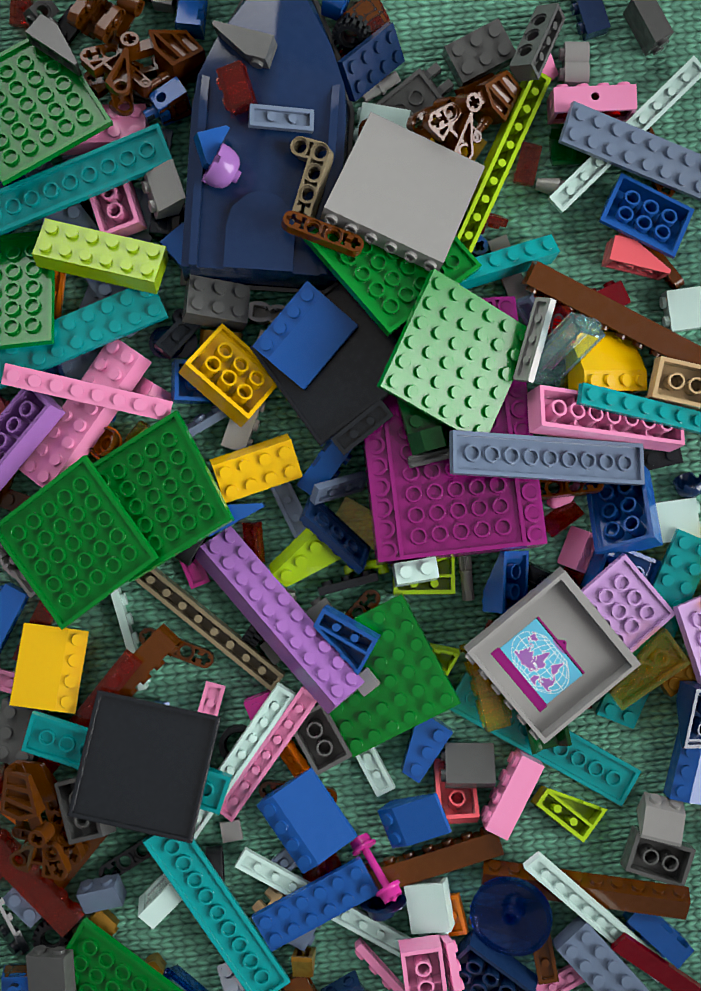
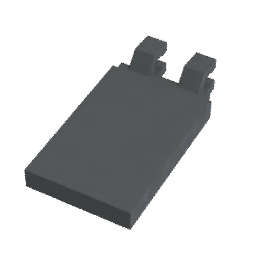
[376,62,454,126]

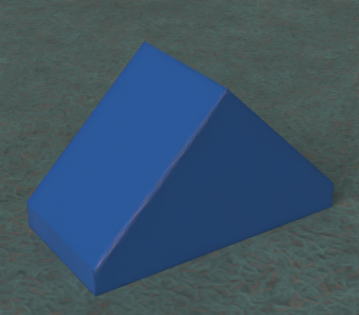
[193,125,230,169]
[160,223,184,268]

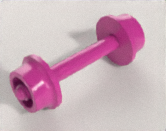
[350,833,402,904]

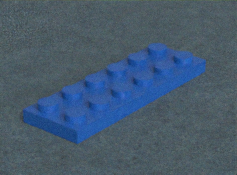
[252,856,379,952]

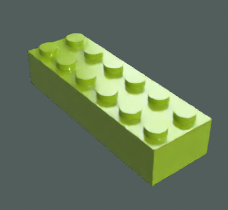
[32,218,169,294]

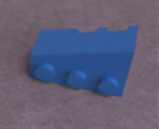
[175,0,208,40]
[297,440,352,496]
[313,604,381,675]
[401,717,453,783]
[622,911,694,969]

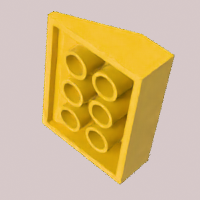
[178,323,277,427]
[566,331,648,393]
[9,623,89,714]

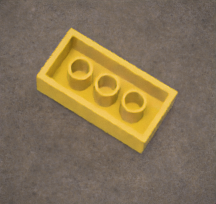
[210,434,303,503]

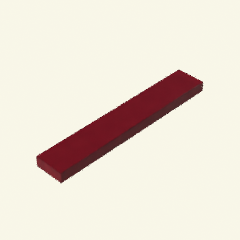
[611,932,701,991]

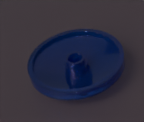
[470,876,553,956]

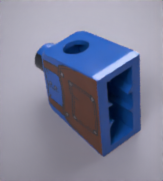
[142,76,192,126]
[1,964,28,991]

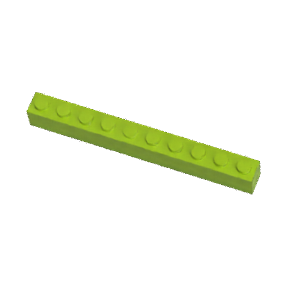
[456,73,551,253]

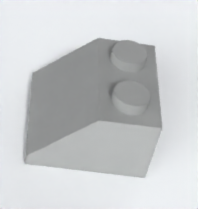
[141,159,186,219]
[636,792,686,847]

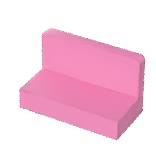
[557,526,595,574]

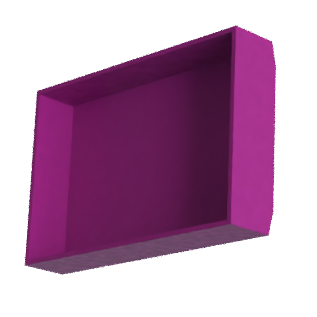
[362,296,548,565]

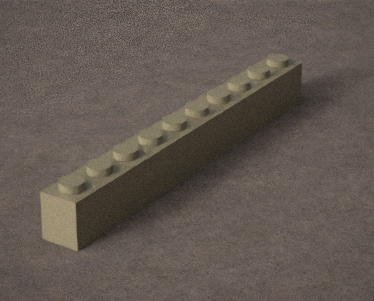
[135,567,285,691]

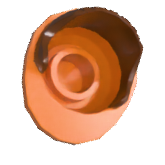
[90,426,123,460]

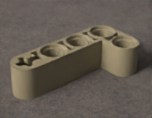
[290,136,334,228]

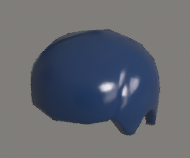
[672,472,701,498]

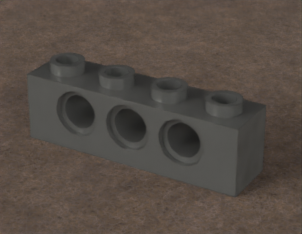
[509,3,566,82]

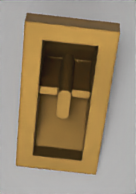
[291,946,316,978]

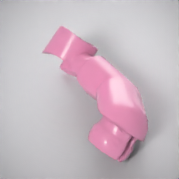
[547,482,586,509]

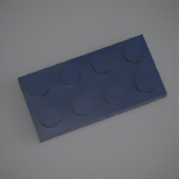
[337,22,405,102]
[299,496,371,574]

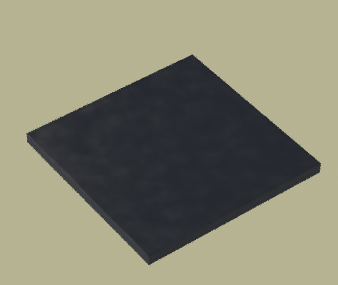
[250,280,399,447]
[67,690,221,843]

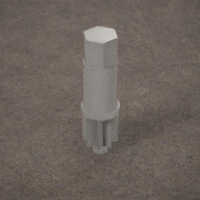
[458,555,475,601]

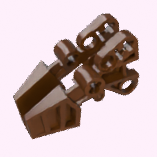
[67,0,152,49]
[80,30,206,116]
[406,70,522,159]
[0,760,86,881]

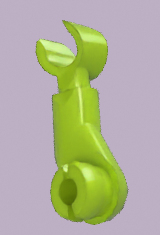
[344,560,389,575]

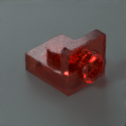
[481,213,508,234]

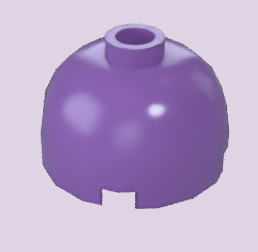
[201,143,242,188]

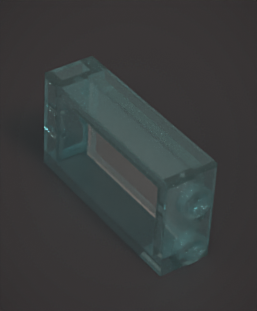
[534,312,606,387]

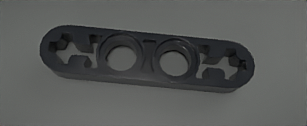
[99,834,152,877]

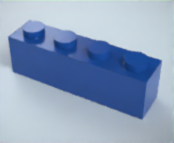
[0,582,30,654]

